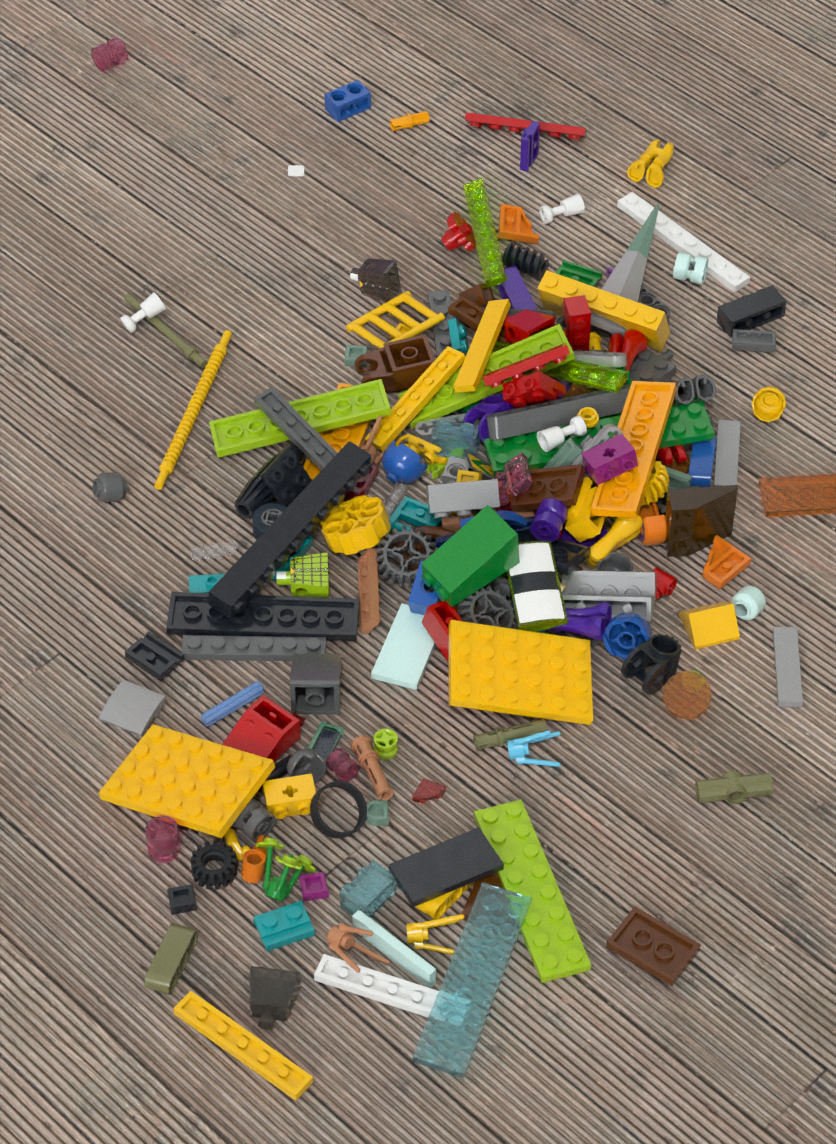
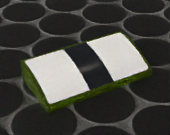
[507,541,568,632]

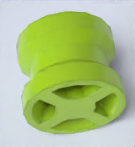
[374,728,398,760]

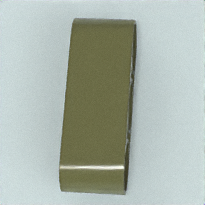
[144,923,198,995]

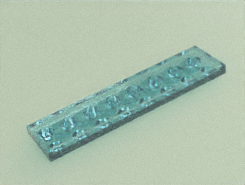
[413,882,532,1078]

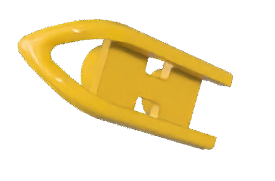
[395,434,448,465]

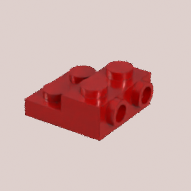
[503,371,566,408]

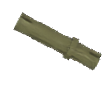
[473,719,548,751]

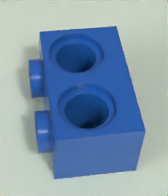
[324,80,371,122]

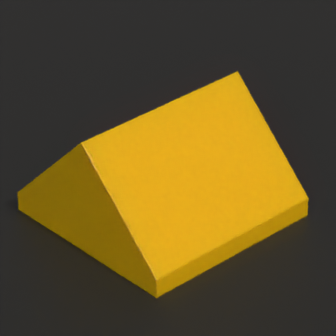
[679,601,740,650]

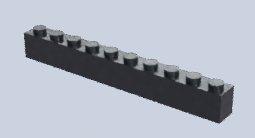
[208,441,372,619]

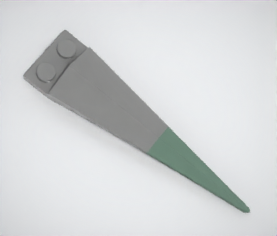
[591,204,659,337]

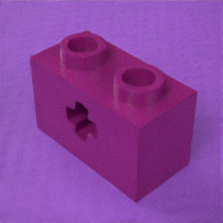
[581,434,638,485]

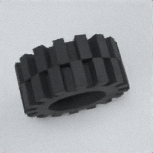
[191,840,238,890]

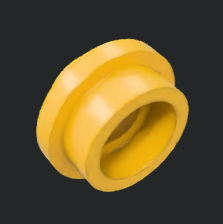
[577,407,599,428]

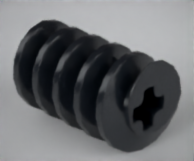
[501,241,549,280]

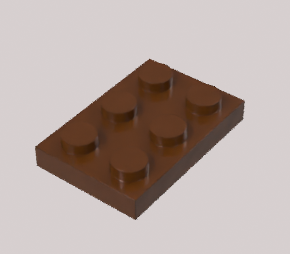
[510,464,586,512]
[606,907,701,986]

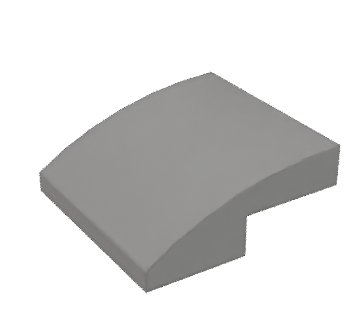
[99,679,167,737]

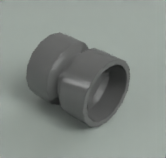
[233,798,276,841]

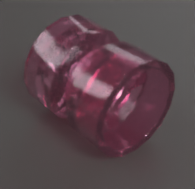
[91,37,128,72]
[145,815,180,863]

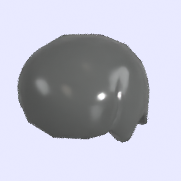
[596,552,633,571]
[286,748,327,783]

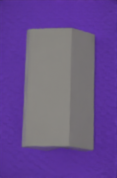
[560,570,656,621]

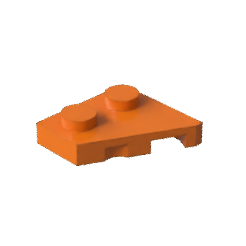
[498,204,539,244]
[702,535,751,589]

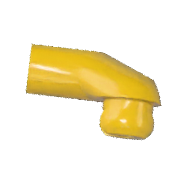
[224,829,250,861]

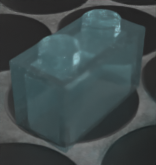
[432,420,480,459]
[339,860,397,918]

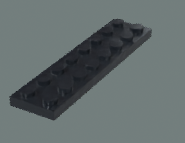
[166,592,359,641]

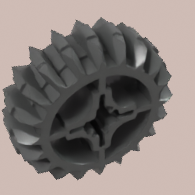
[375,525,436,588]
[456,585,519,629]

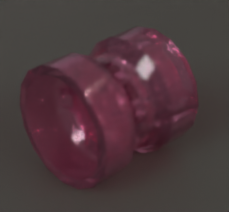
[325,748,360,782]

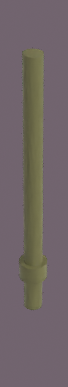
[124,293,207,368]

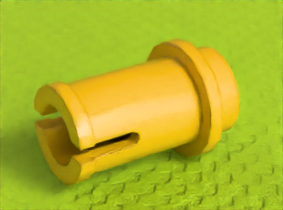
[589,332,603,352]

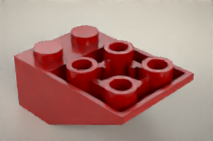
[222,695,301,762]

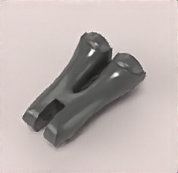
[670,375,717,404]

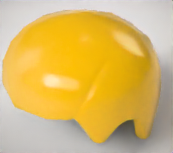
[752,386,786,422]

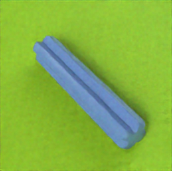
[201,681,264,727]

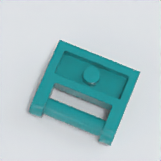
[389,496,442,542]

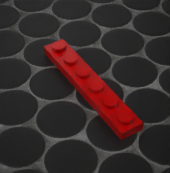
[465,112,587,140]

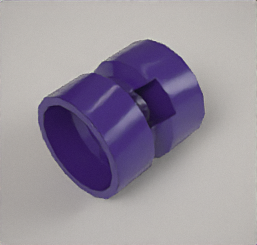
[530,498,568,543]

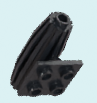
[234,445,312,519]

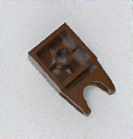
[354,334,435,392]

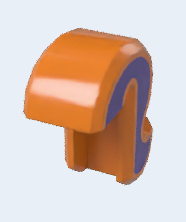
[638,502,668,546]

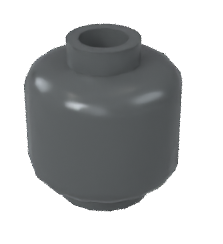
[92,472,128,502]

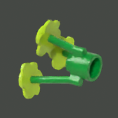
[256,837,316,902]

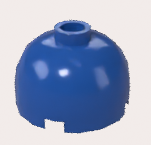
[382,441,428,484]
[603,612,653,661]

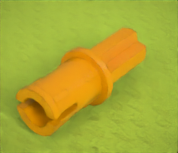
[389,111,430,132]

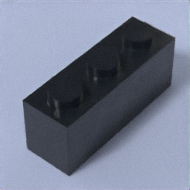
[717,285,787,338]

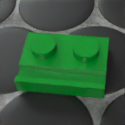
[556,260,603,288]

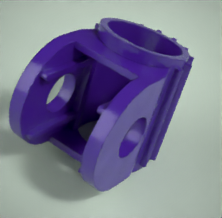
[463,393,516,443]

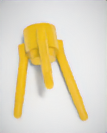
[407,914,465,954]

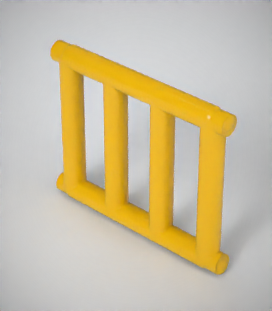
[345,291,445,349]

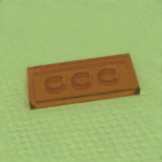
[758,474,836,517]

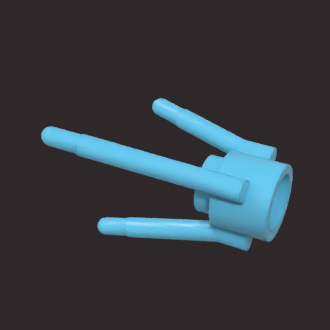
[507,730,561,767]

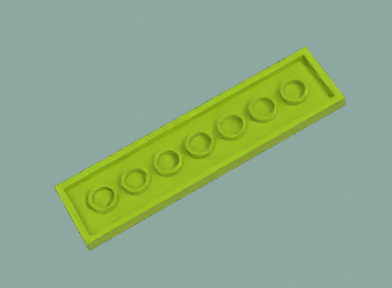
[397,324,576,429]
[209,379,392,458]
[474,799,591,983]

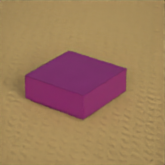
[299,872,329,902]

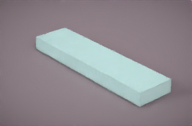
[352,910,436,988]

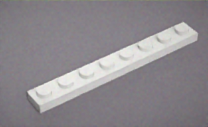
[617,192,750,293]

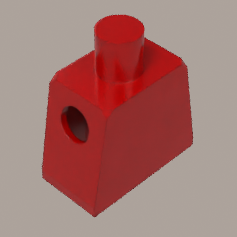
[502,310,555,344]

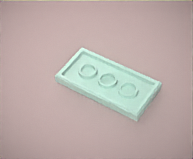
[371,603,436,690]

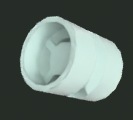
[673,252,709,285]

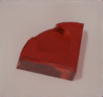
[412,778,446,803]

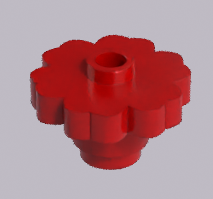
[441,212,479,252]

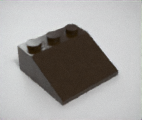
[664,485,738,557]

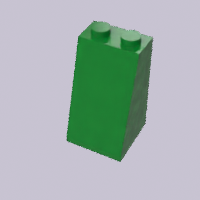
[421,505,520,607]

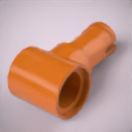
[241,835,270,883]

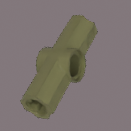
[695,771,774,804]

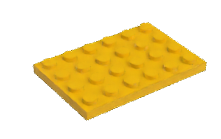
[449,620,593,725]
[98,724,275,838]

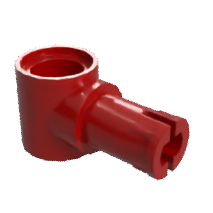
[652,567,678,602]

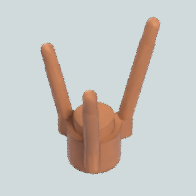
[361,416,401,466]
[327,923,390,973]

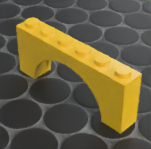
[537,270,670,352]

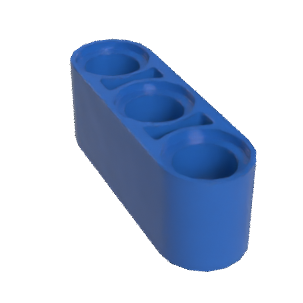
[688,437,717,487]

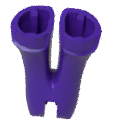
[540,602,612,641]

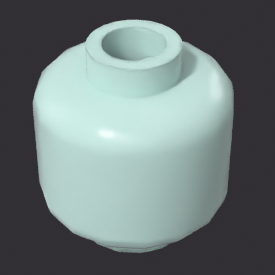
[731,586,766,620]

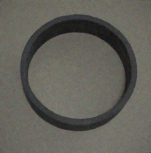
[310,781,367,838]

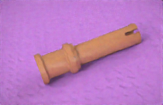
[351,735,393,801]

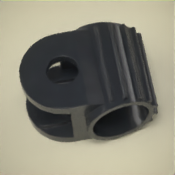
[621,634,682,695]

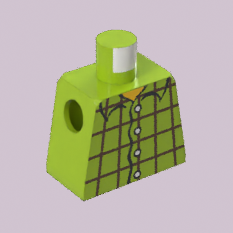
[277,553,329,598]

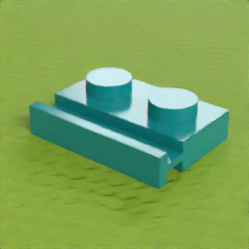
[448,317,469,357]
[253,901,315,952]

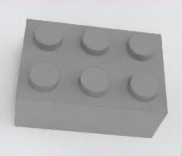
[426,479,500,518]

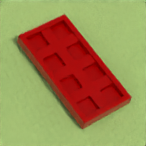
[482,343,570,388]

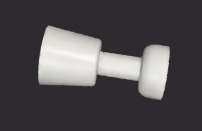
[539,193,585,224]
[120,292,166,334]
[537,416,587,452]

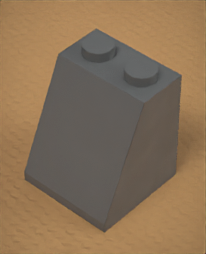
[290,653,341,715]

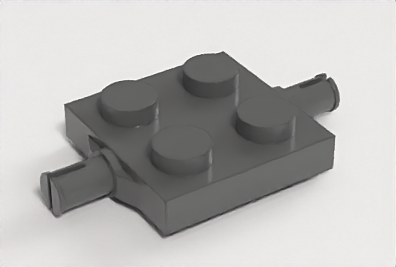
[624,349,677,385]

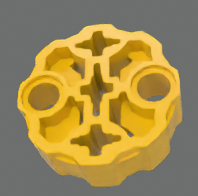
[320,495,391,555]

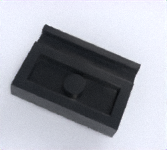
[125,631,184,681]

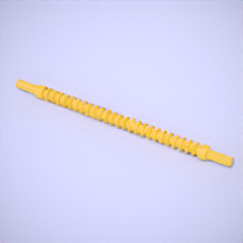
[154,330,232,490]

